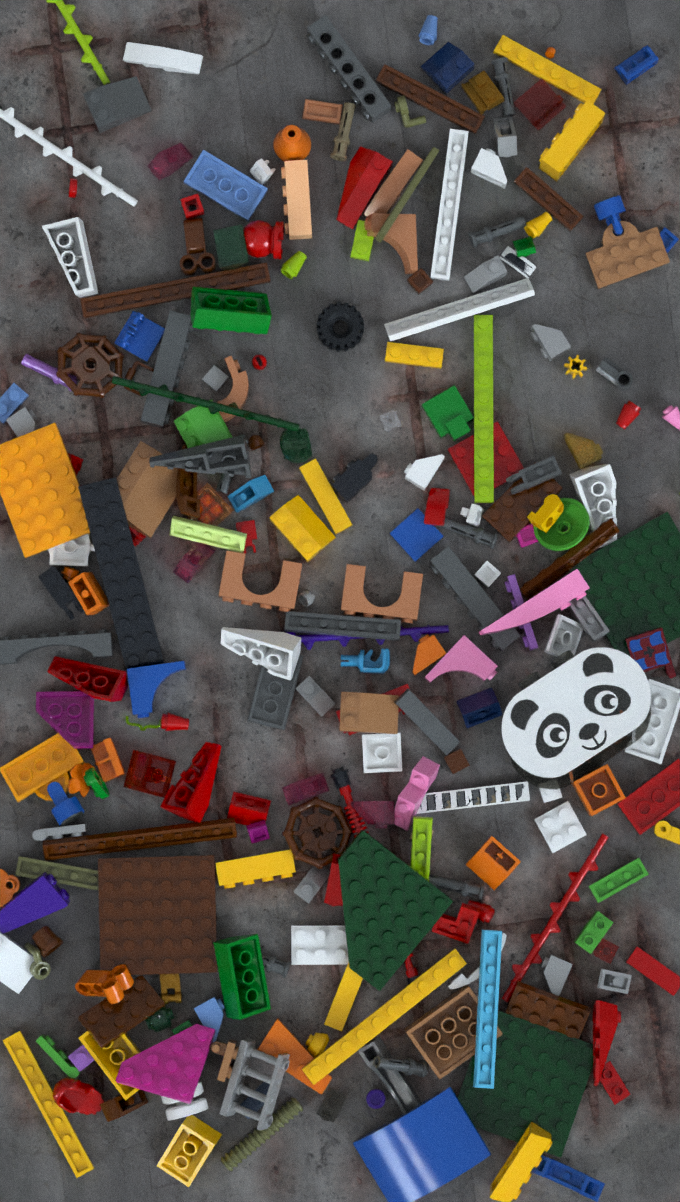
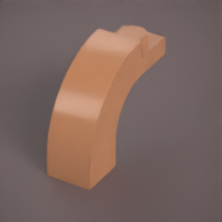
[216,356,249,422]

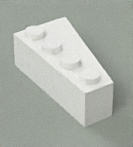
[42,217,99,299]

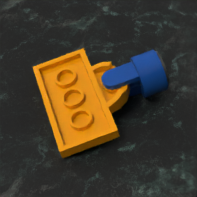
[0,733,85,826]

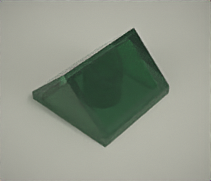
[213,225,249,271]

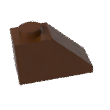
[100,1090,149,1122]

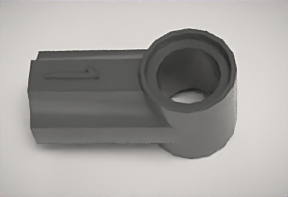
[596,357,633,391]

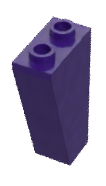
[0,871,70,934]

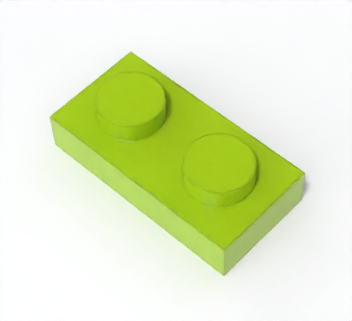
[350,220,374,261]

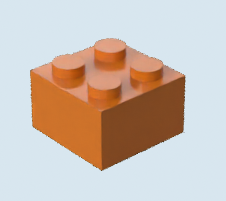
[571,764,626,816]

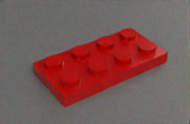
[617,758,680,835]

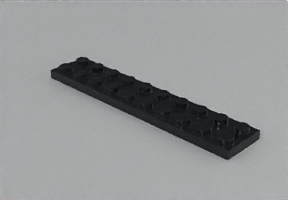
[78,477,164,671]

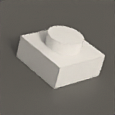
[474,561,501,588]
[538,779,562,803]

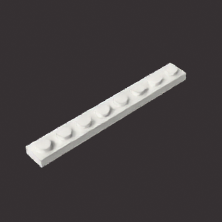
[430,129,469,281]
[384,278,535,341]

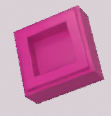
[516,524,538,548]

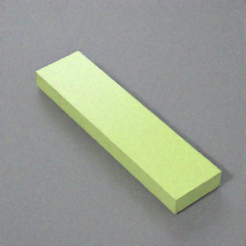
[169,516,247,553]

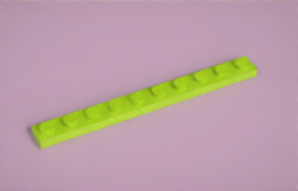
[474,315,494,503]

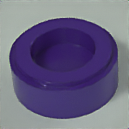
[366,1089,386,1109]

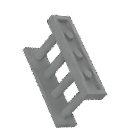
[219,1038,290,1130]

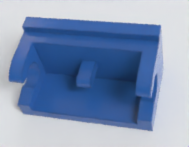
[614,45,659,85]

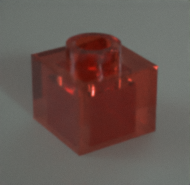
[592,938,619,964]

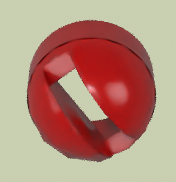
[252,354,267,370]

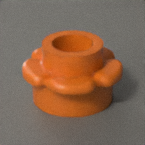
[61,566,79,581]

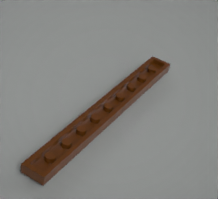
[80,263,271,318]
[43,818,237,861]

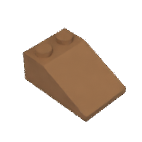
[339,692,399,734]

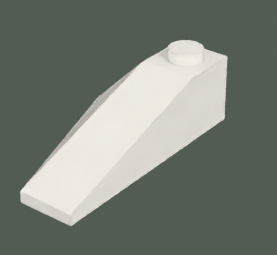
[569,464,617,548]
[221,627,301,680]

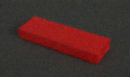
[626,946,680,996]

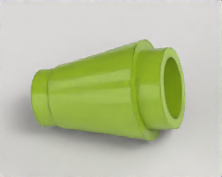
[280,251,307,279]

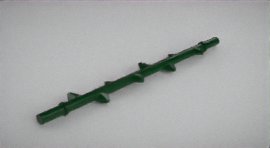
[112,376,300,432]

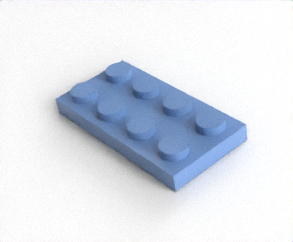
[183,150,268,222]

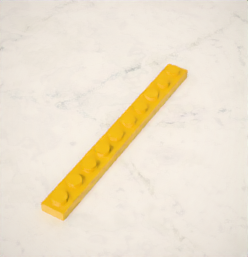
[302,948,467,1085]

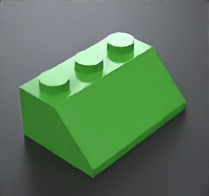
[174,399,232,448]

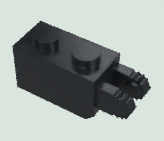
[331,453,378,503]
[38,566,84,620]

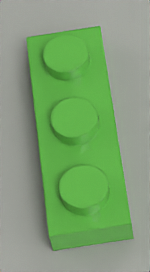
[588,857,649,903]

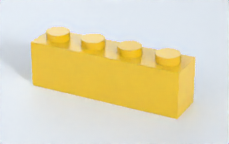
[215,849,296,889]

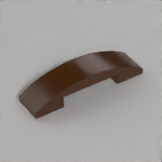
[176,444,200,518]

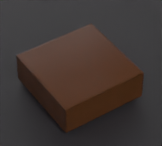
[407,268,433,295]
[444,748,470,774]

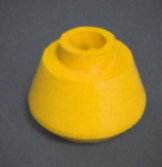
[305,1032,330,1058]

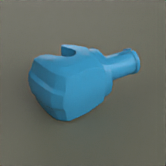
[341,648,390,673]

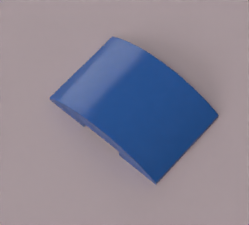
[353,1087,491,1202]

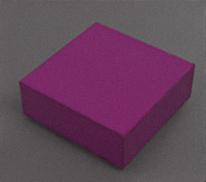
[246,820,270,844]

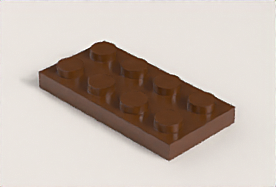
[482,462,563,543]
[79,975,165,1049]
[505,981,591,1039]

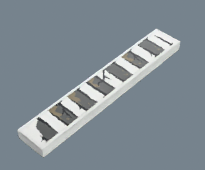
[417,781,530,814]

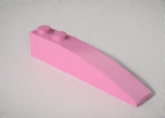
[479,569,590,635]

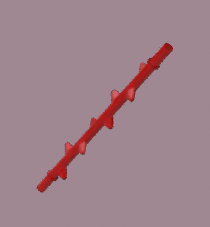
[501,833,609,1002]

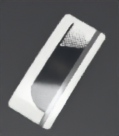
[500,246,536,278]

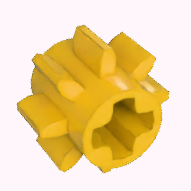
[563,355,587,379]

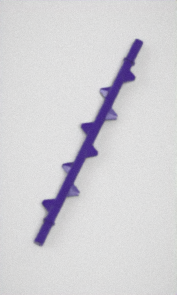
[286,625,449,650]

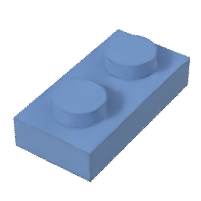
[0,383,29,424]

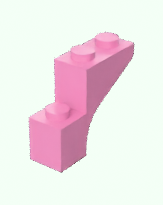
[391,756,440,831]

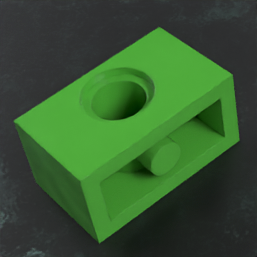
[573,911,613,954]

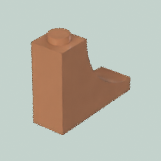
[364,213,418,274]

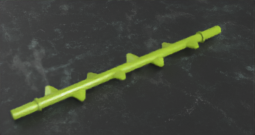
[46,0,111,85]

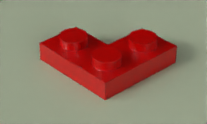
[432,903,480,944]

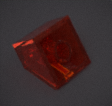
[123,750,176,798]

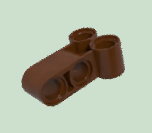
[180,218,216,276]

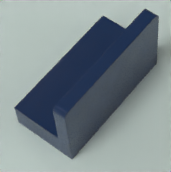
[457,688,503,728]

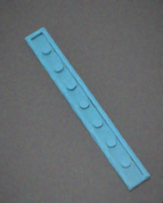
[473,930,502,1089]

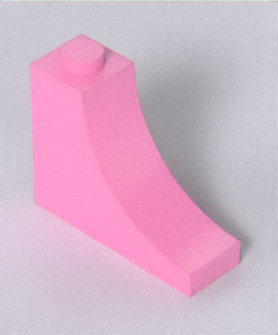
[425,635,498,683]

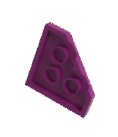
[36,691,94,749]

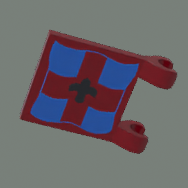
[625,627,676,678]

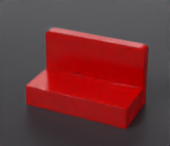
[227,792,271,825]

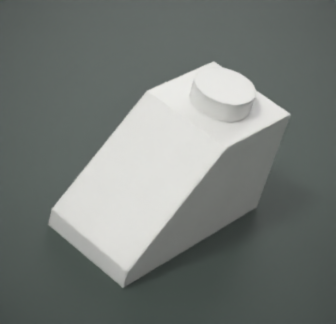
[471,148,507,189]
[404,454,445,491]

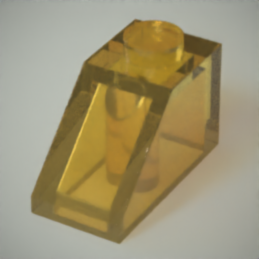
[563,433,603,470]

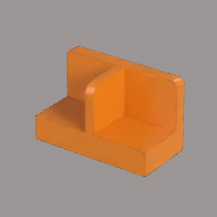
[91,738,125,782]

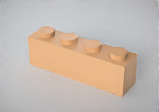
[281,160,312,240]

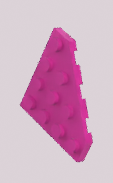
[116,1024,215,1104]

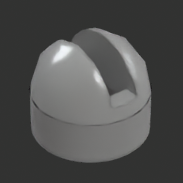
[298,590,315,607]

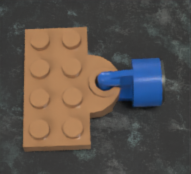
[585,194,670,289]

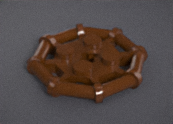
[56,332,124,399]
[282,796,353,869]

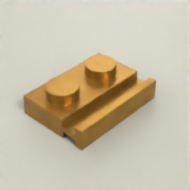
[461,71,504,115]

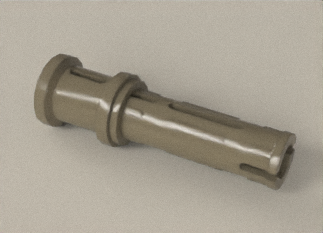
[330,102,356,161]

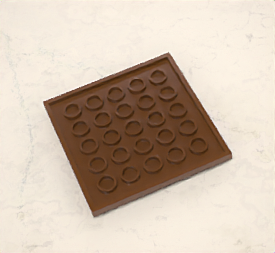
[98,855,218,975]

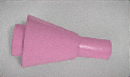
[662,405,680,430]

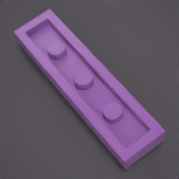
[504,574,538,651]

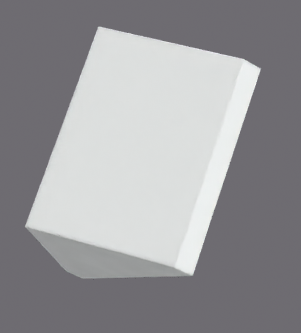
[544,614,583,660]

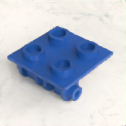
[114,311,165,362]

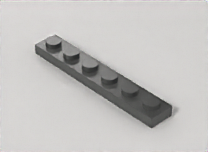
[284,611,401,641]

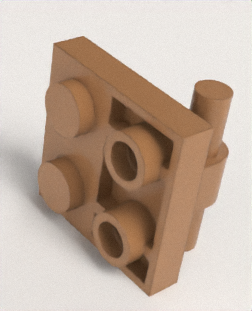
[211,1039,239,1082]

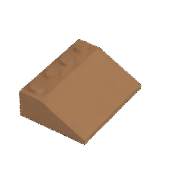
[117,441,178,539]
[404,984,503,1080]

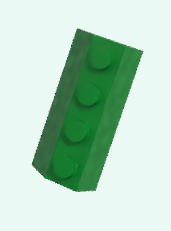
[191,287,272,334]
[213,934,271,1020]

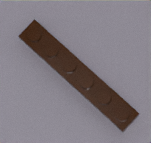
[376,64,485,135]
[520,519,620,600]

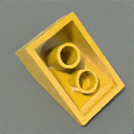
[157,1115,222,1187]

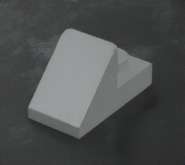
[295,676,335,717]
[294,866,330,904]
[597,968,632,994]

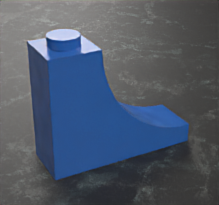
[127,661,186,718]

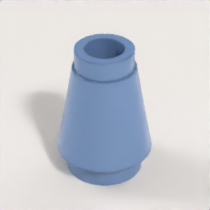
[418,15,438,45]

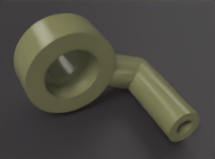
[394,95,426,128]
[24,942,51,980]

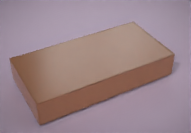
[302,99,343,125]

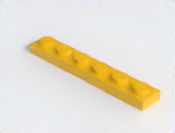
[493,35,602,104]

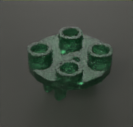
[280,427,312,464]

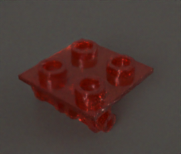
[513,78,567,131]

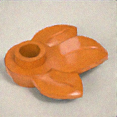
[68,763,95,797]
[0,869,21,907]

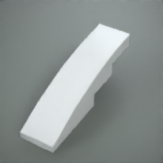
[123,42,203,74]

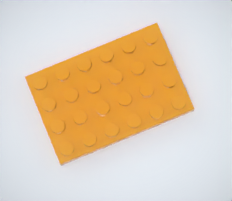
[0,423,90,558]

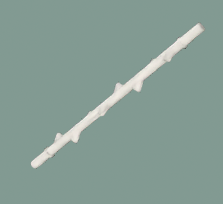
[0,107,138,207]

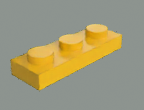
[385,342,444,369]

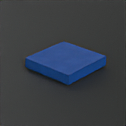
[390,508,444,562]

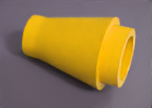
[524,212,552,239]

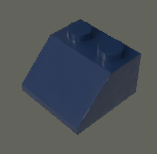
[421,42,475,94]

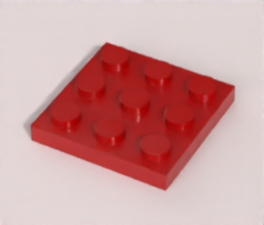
[448,421,524,496]

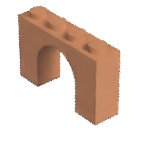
[218,550,303,612]
[341,564,423,624]

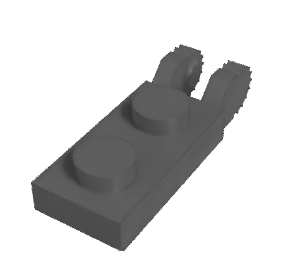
[506,456,562,494]

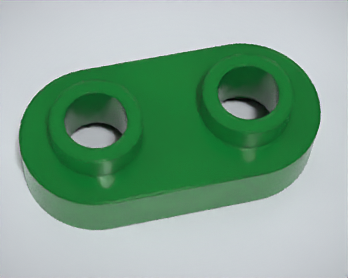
[83,767,110,800]

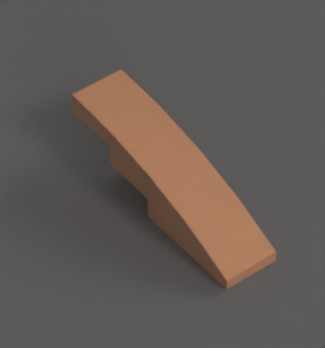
[363,149,423,217]

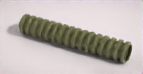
[221,1097,303,1172]

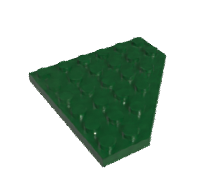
[338,829,453,991]

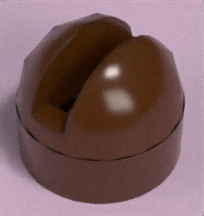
[248,435,265,451]

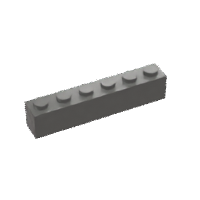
[141,310,194,429]
[429,546,520,651]

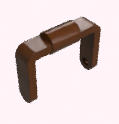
[124,361,154,397]

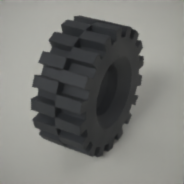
[317,302,364,352]

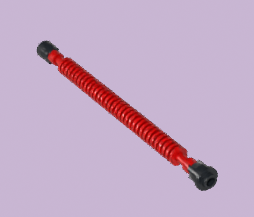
[330,767,420,984]

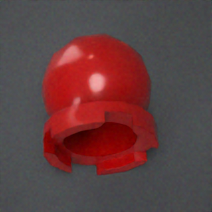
[240,220,284,259]

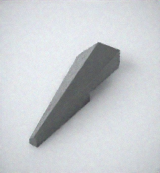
[149,434,252,478]

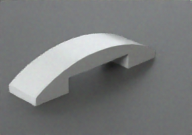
[448,932,507,990]

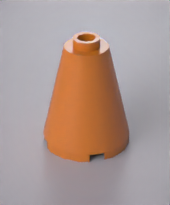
[273,125,311,162]

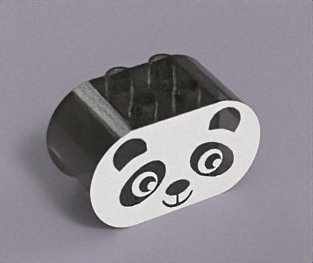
[502,647,651,790]

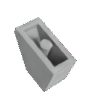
[493,116,517,158]
[464,255,507,294]
[6,407,38,437]
[541,954,573,996]

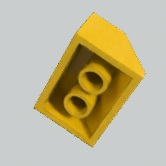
[269,495,336,563]

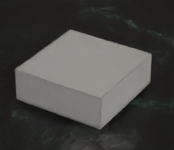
[202,365,229,392]

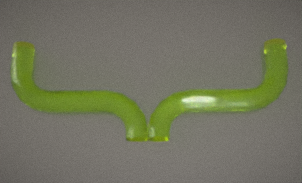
[126,716,161,731]

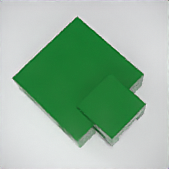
[421,385,474,442]

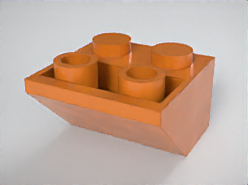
[465,836,521,890]

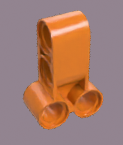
[75,964,134,1004]

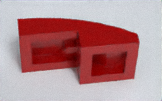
[424,488,450,526]

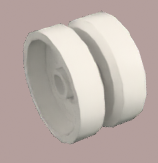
[161,1082,209,1121]

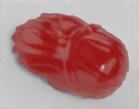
[53,1077,104,1115]

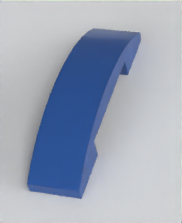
[531,1155,605,1202]

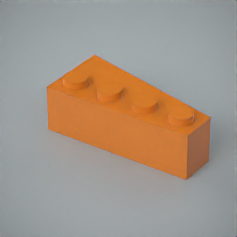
[257,1018,332,1095]

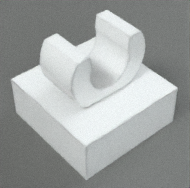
[250,158,276,185]
[460,504,484,527]

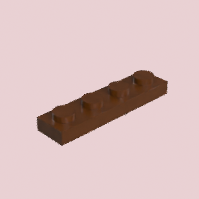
[514,167,584,232]

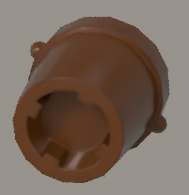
[32,925,63,957]

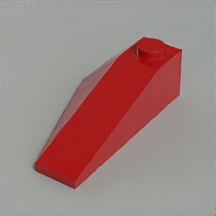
[336,146,393,230]
[47,656,129,702]
[160,742,222,823]
[592,1000,621,1086]

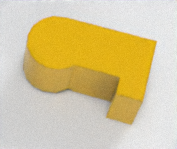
[527,494,564,533]
[654,821,680,845]

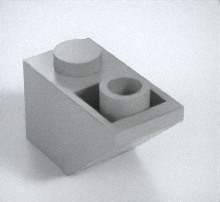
[530,324,571,361]

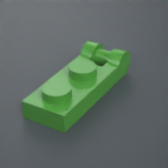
[36,1035,80,1078]

